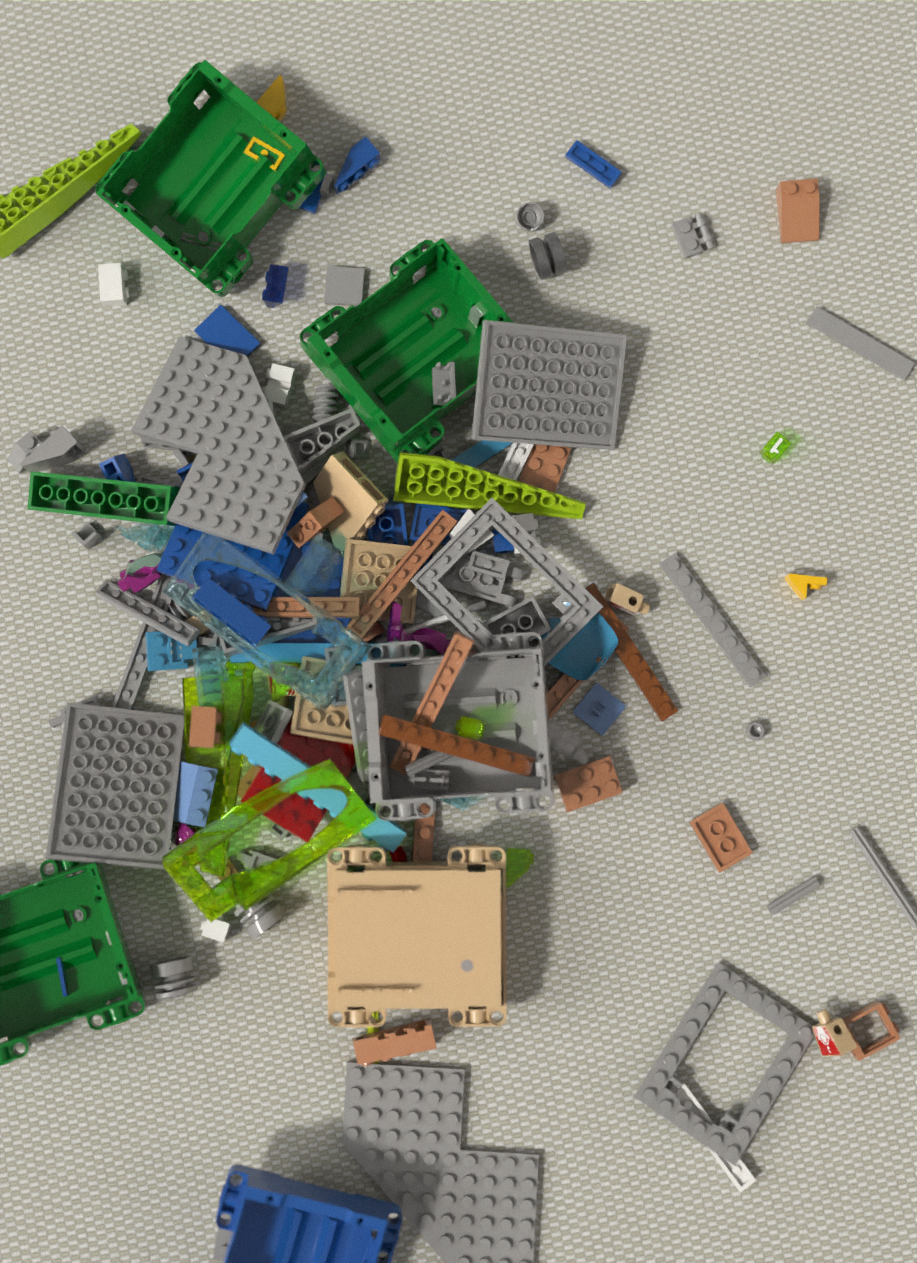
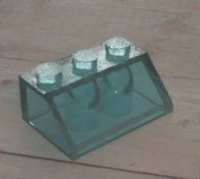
[285,535,344,597]
[192,646,231,707]

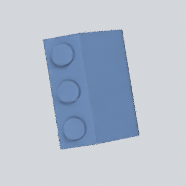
[173,761,218,827]

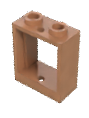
[287,496,345,548]
[842,1001,900,1061]

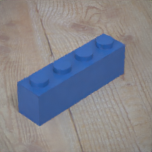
[192,578,271,647]

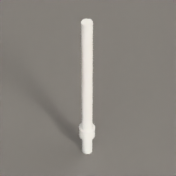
[376,600,486,644]

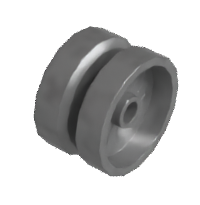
[528,232,567,280]

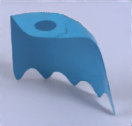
[537,602,618,681]

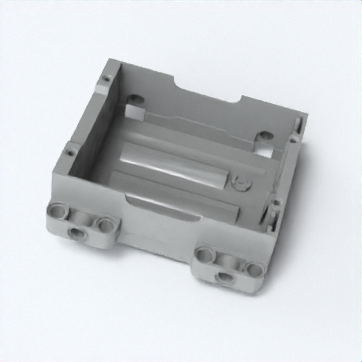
[362,632,554,821]

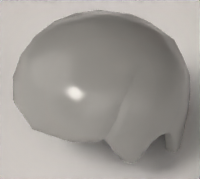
[516,202,545,231]

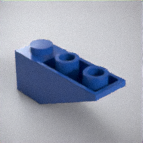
[334,136,381,194]

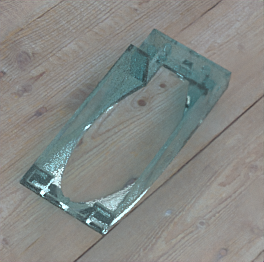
[163,532,372,710]

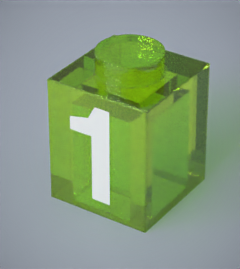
[759,431,791,464]

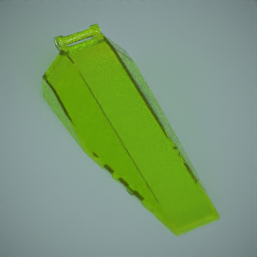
[182,660,256,877]

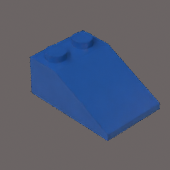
[368,498,409,546]

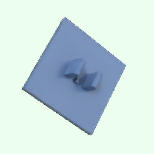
[573,682,626,736]

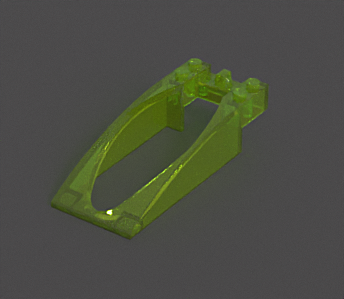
[162,759,376,922]

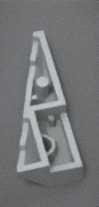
[213,616,318,658]

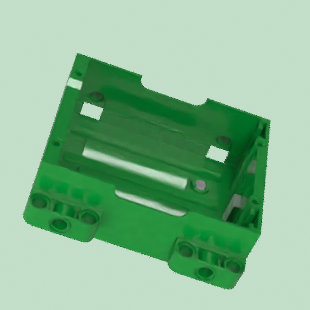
[95,60,326,297]
[300,238,514,464]
[0,859,146,1066]

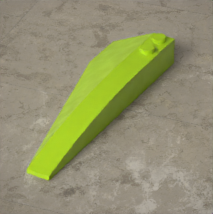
[0,123,142,260]
[393,453,586,520]

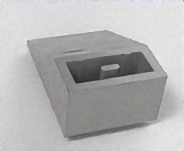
[19,426,86,473]

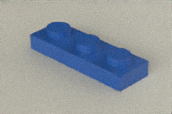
[565,140,622,189]

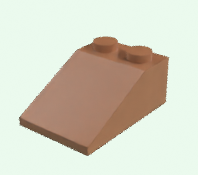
[776,178,819,244]

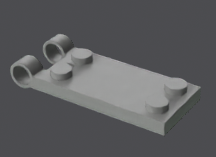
[432,546,525,608]

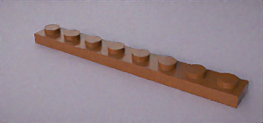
[585,582,678,722]
[378,715,535,777]

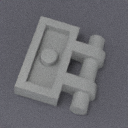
[671,213,715,259]

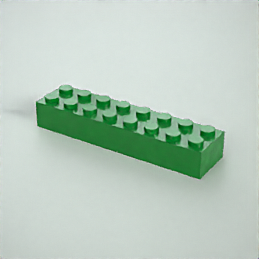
[27,471,181,526]

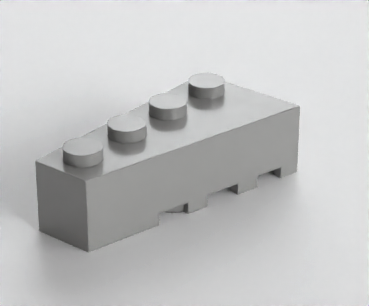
[283,408,360,475]

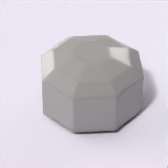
[745,721,765,741]

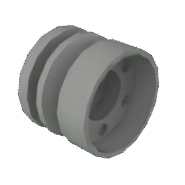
[234,888,287,940]
[150,956,198,999]

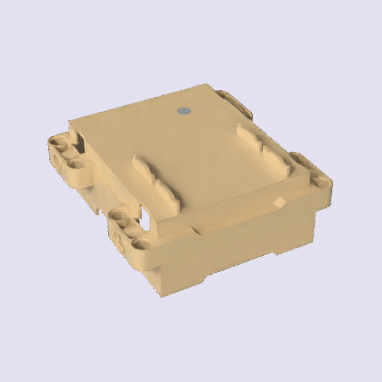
[327,844,507,1028]

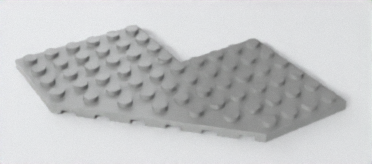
[131,336,305,554]
[342,1061,539,1263]

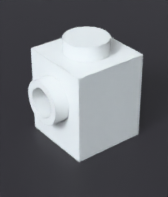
[200,913,233,943]

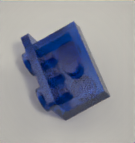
[262,264,289,308]

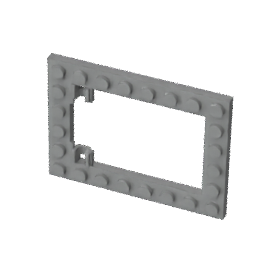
[411,498,603,665]
[634,963,814,1166]

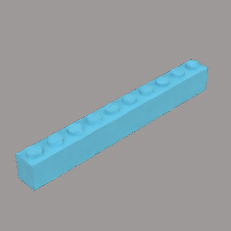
[230,722,407,853]

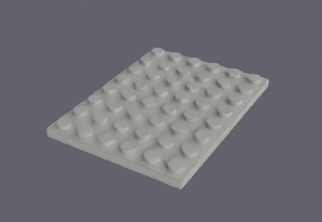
[471,320,627,450]
[45,703,185,870]

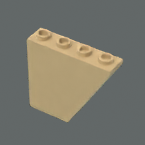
[313,452,389,556]

